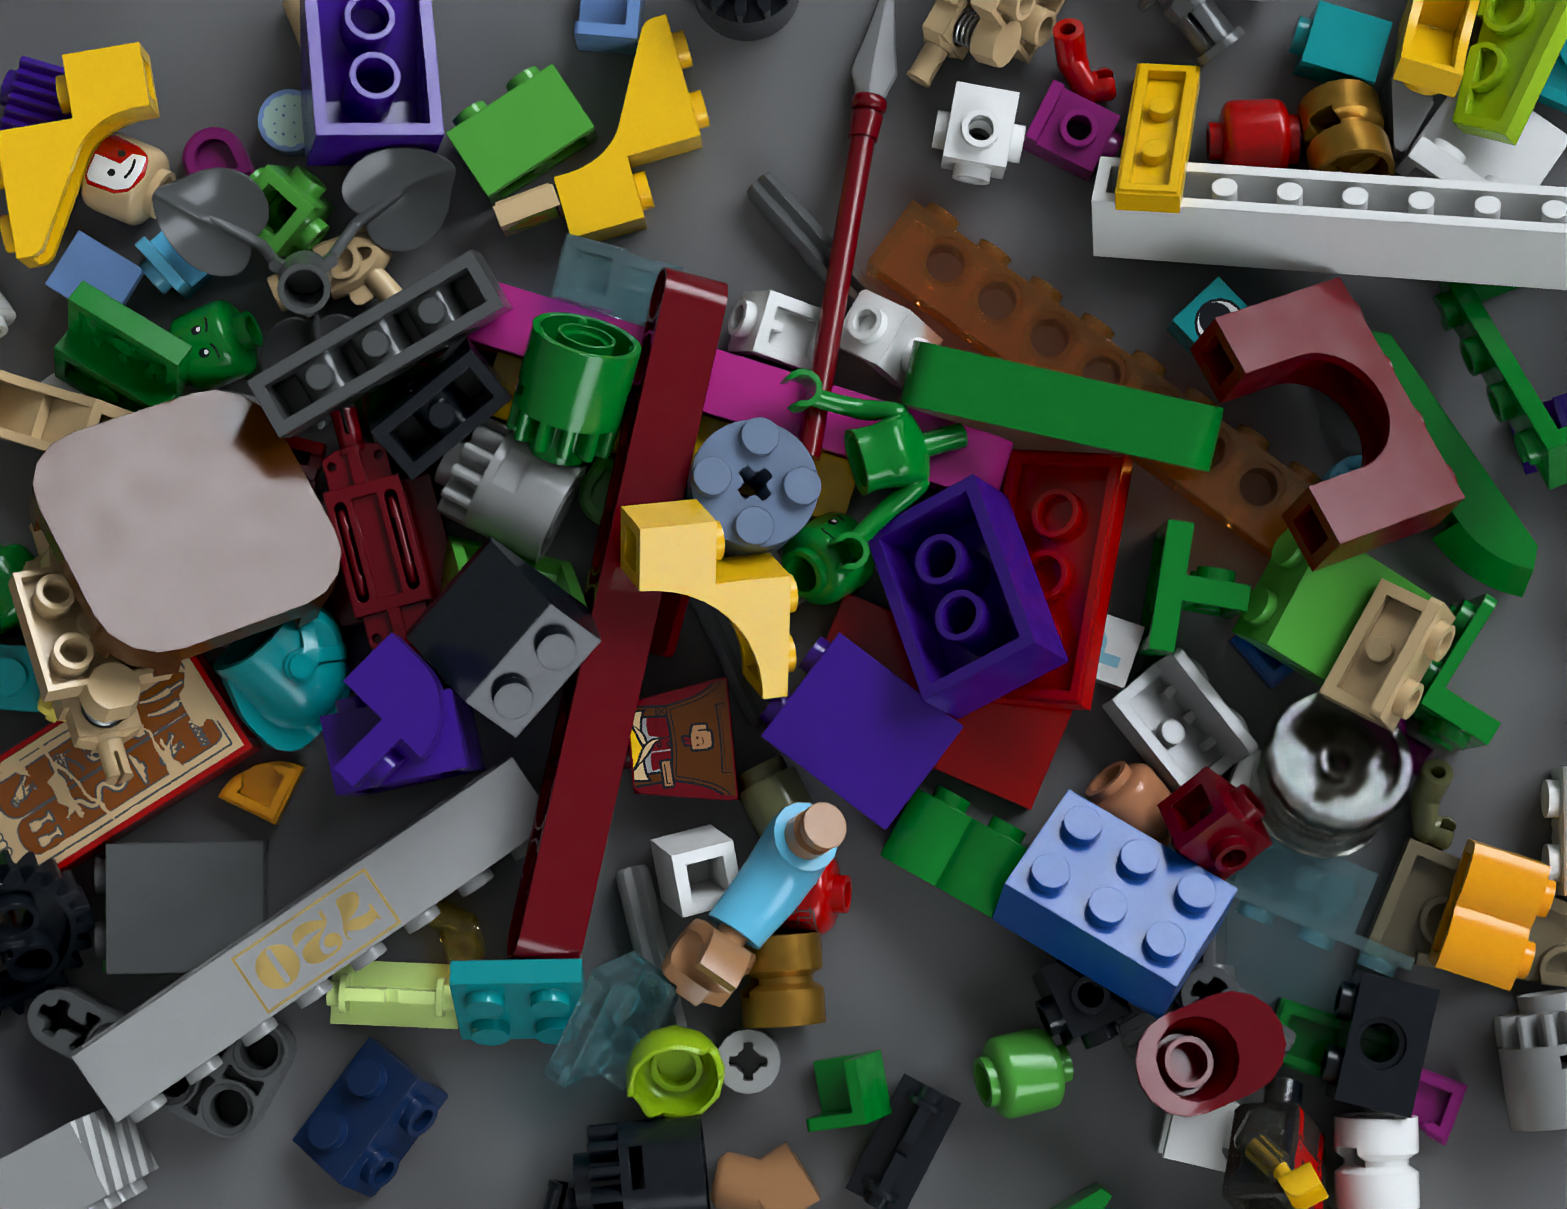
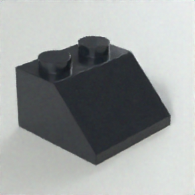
[406,536,602,738]

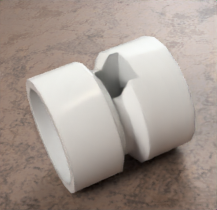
[1333,1112,1420,1209]

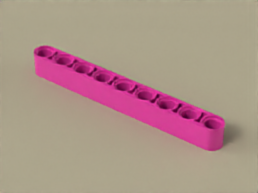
[467,282,1014,491]

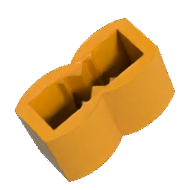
[1428,838,1556,991]

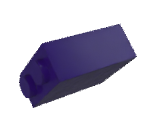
[759,632,964,831]

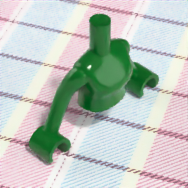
[780,368,968,574]

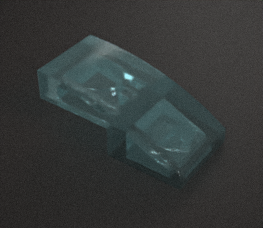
[551,233,683,326]

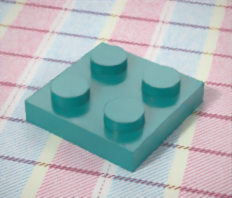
[449,959,590,1046]

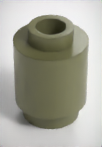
[737,755,813,839]

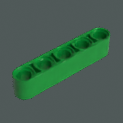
[900,340,1225,472]

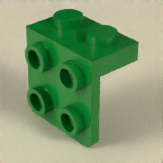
[1409,593,1501,753]

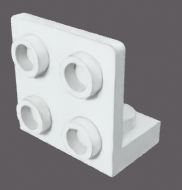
[1395,80,1567,185]

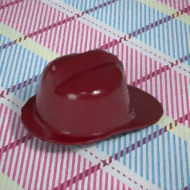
[1134,991,1286,1118]

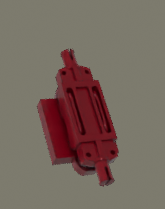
[320,406,448,657]

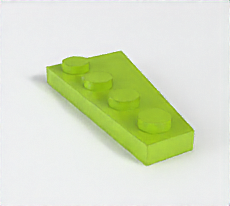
[1452,0,1567,146]

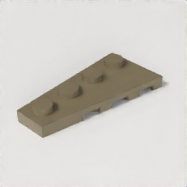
[1358,837,1567,987]

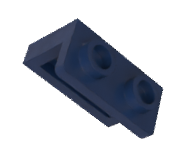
[292,1037,448,1197]

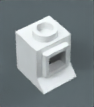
[1157,1101,1241,1174]

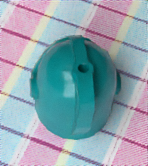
[213,608,350,752]

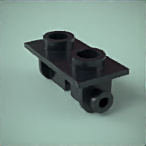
[845,1073,961,1209]

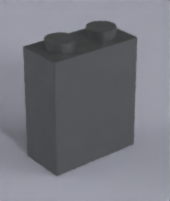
[94,840,268,974]

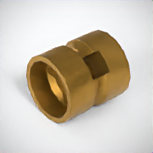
[1297,79,1395,176]
[741,932,826,1028]

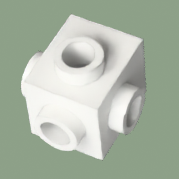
[931,81,1026,185]

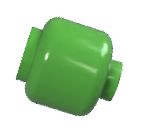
[973,1027,1074,1119]

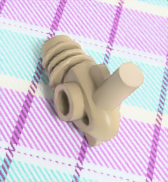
[267,225,403,312]

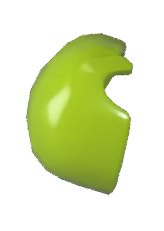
[626,1025,725,1118]

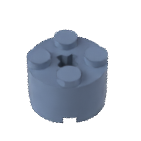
[683,417,822,557]

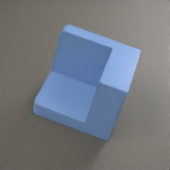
[574,0,645,55]
[45,230,144,305]

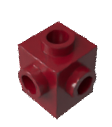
[1157,766,1273,881]

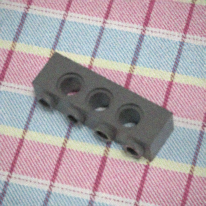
[247,249,513,438]

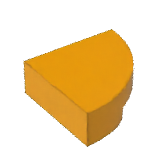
[218,761,306,825]

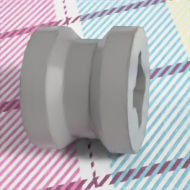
[718,1027,781,1094]

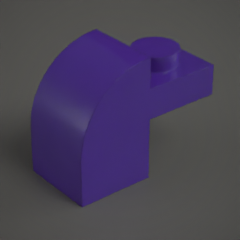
[334,632,447,788]

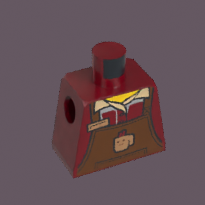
[623,677,739,801]

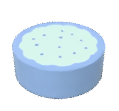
[258,89,305,156]

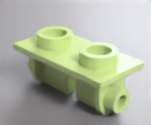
[326,961,459,1029]

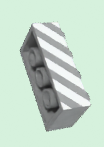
[0,1107,159,1209]

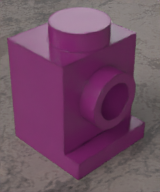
[1022,79,1124,182]

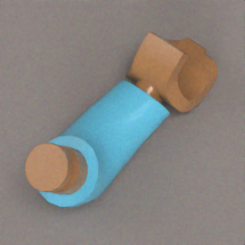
[661,802,847,1007]

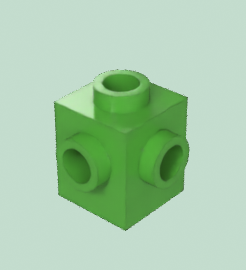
[249,164,336,256]

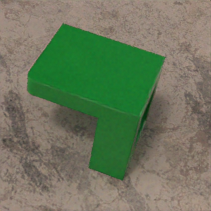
[806,1049,892,1132]

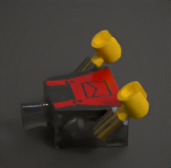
[1222,1077,1331,1209]

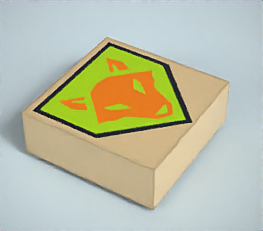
[493,182,564,238]

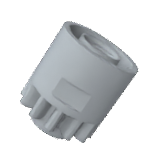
[434,417,587,563]
[1493,989,1567,1132]

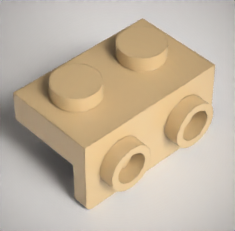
[1319,578,1456,732]

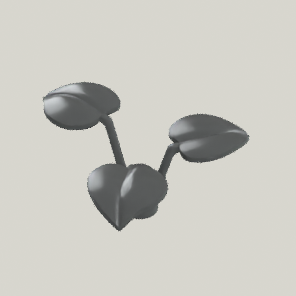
[152,146,456,430]

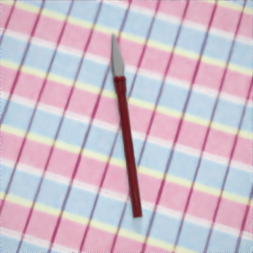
[798,0,897,461]

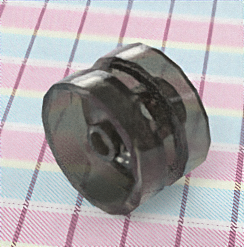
[1249,693,1413,858]

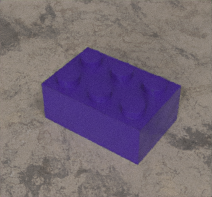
[868,474,1069,719]
[320,682,486,797]

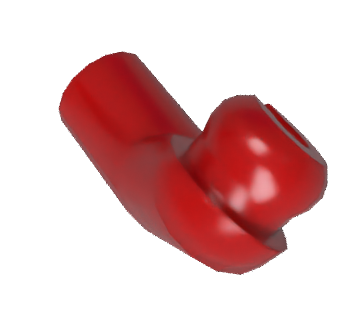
[1052,18,1117,103]

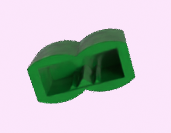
[880,784,1027,918]

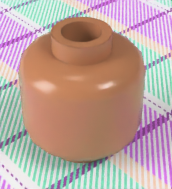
[1085,761,1172,847]

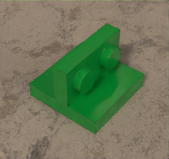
[1136,519,1251,658]

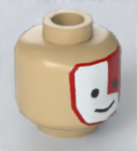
[81,132,176,226]

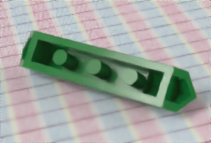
[1349,330,1538,597]

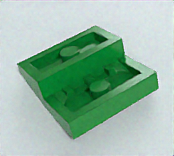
[54,280,192,412]

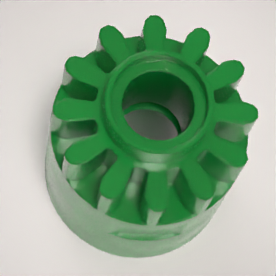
[506,312,642,466]

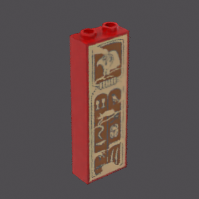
[0,653,263,872]

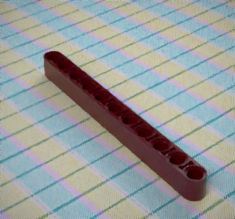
[507,267,728,960]

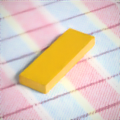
[1115,63,1200,213]

